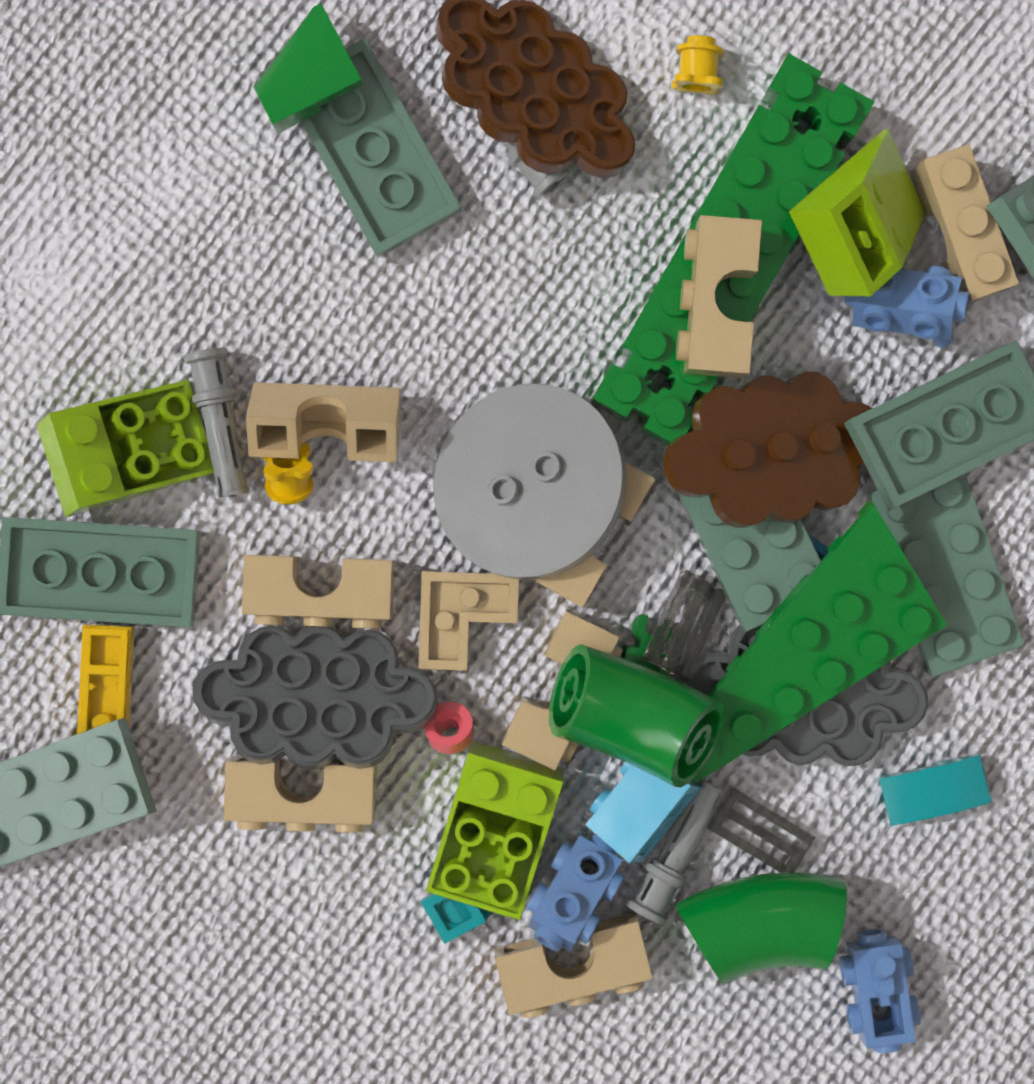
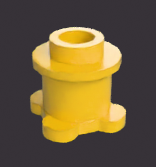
[671,35,725,95]
[262,442,314,505]

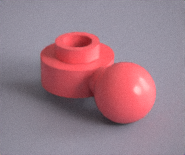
[424,702,475,754]

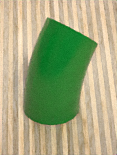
[549,644,726,788]
[675,872,847,986]

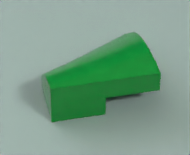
[254,3,363,134]

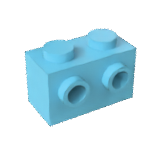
[585,762,702,863]

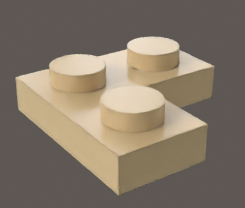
[418,571,519,671]

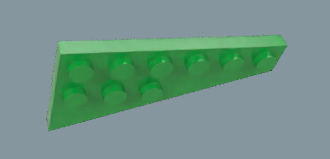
[693,500,947,784]

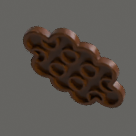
[435,0,635,178]
[663,371,872,528]

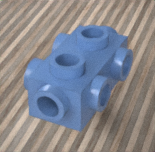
[845,266,970,348]
[526,835,625,953]
[839,929,921,1053]

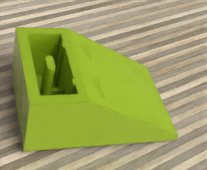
[789,129,926,297]
[37,380,214,518]
[425,740,564,920]

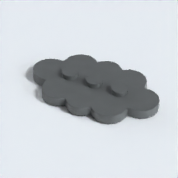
[683,624,929,766]
[192,626,438,770]

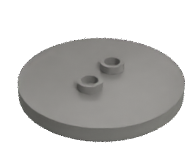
[433,384,626,580]

